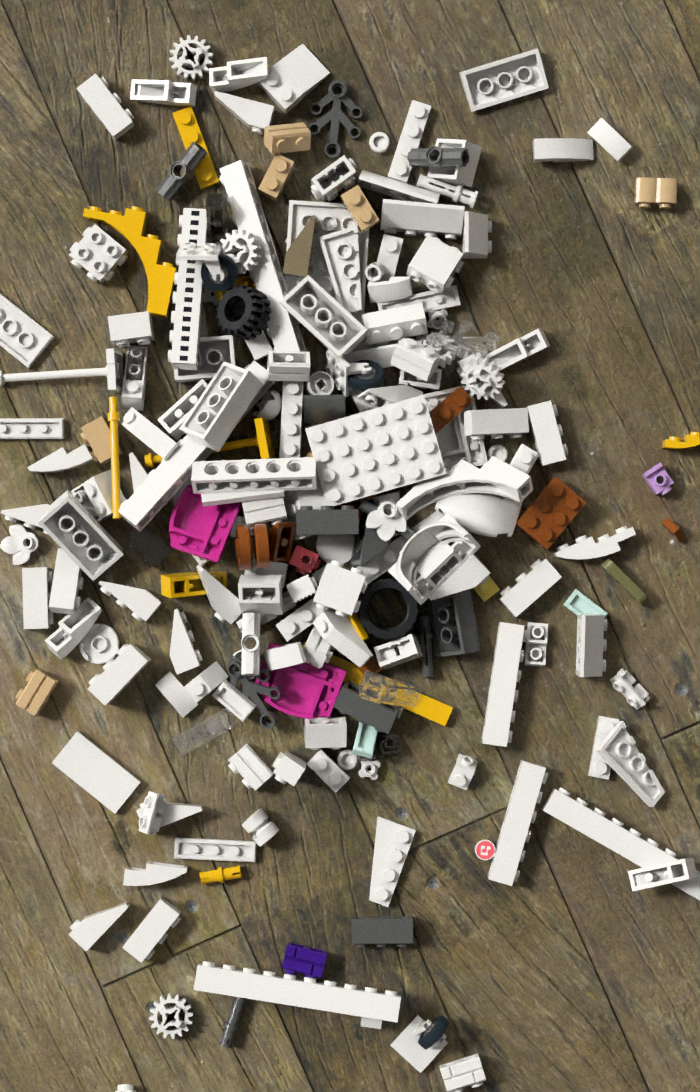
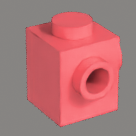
[289,545,321,575]

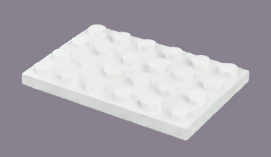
[285,200,369,325]
[305,395,447,506]

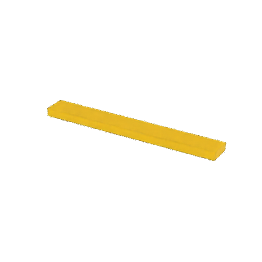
[302,642,453,726]

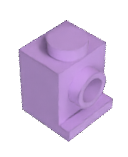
[642,462,674,495]

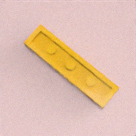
[172,106,220,190]

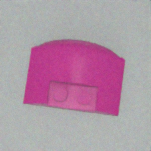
[169,484,242,563]
[255,642,347,719]

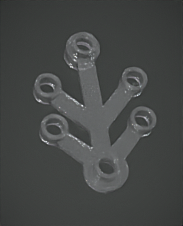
[426,320,499,358]

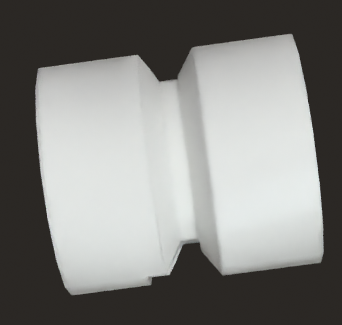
[304,371,334,395]
[241,808,280,847]

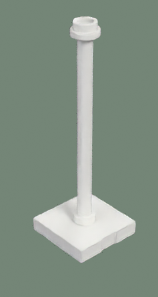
[0,348,124,393]

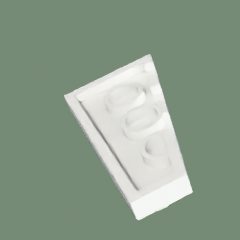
[319,225,362,314]
[596,721,665,807]
[369,816,416,907]

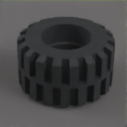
[216,284,271,340]

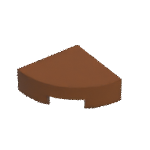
[662,518,686,543]

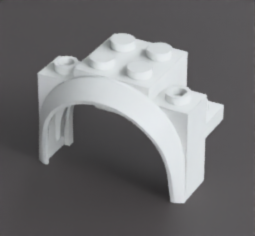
[388,514,481,605]

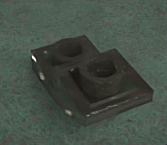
[357,734,401,761]

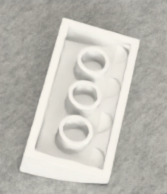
[459,49,549,112]
[358,170,440,204]

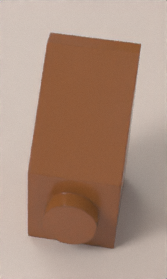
[267,522,296,562]

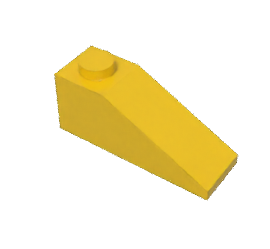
[161,571,227,598]

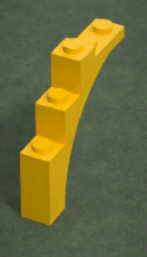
[83,206,177,318]

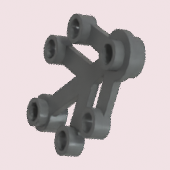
[308,80,362,159]
[227,658,282,729]

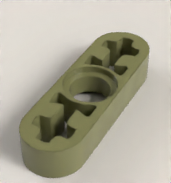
[600,558,649,606]

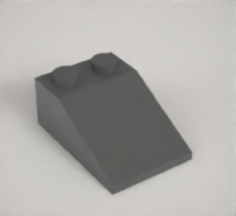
[303,395,345,427]

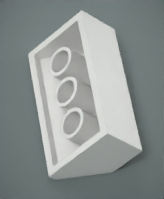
[380,199,465,240]
[279,275,367,358]
[179,362,263,452]
[37,490,124,581]

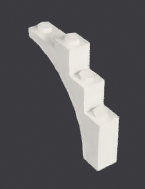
[396,456,534,521]

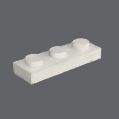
[588,716,619,780]

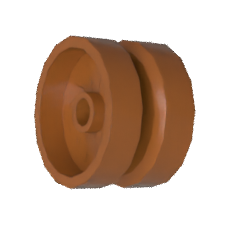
[235,523,269,570]

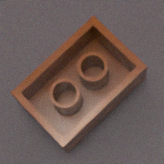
[516,476,587,550]

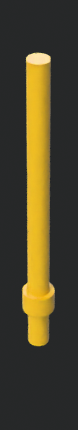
[107,396,121,519]

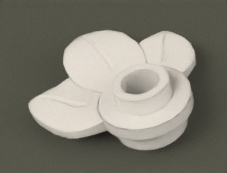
[366,502,406,542]
[0,524,39,565]

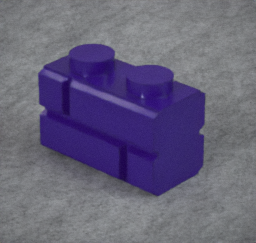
[282,942,327,979]

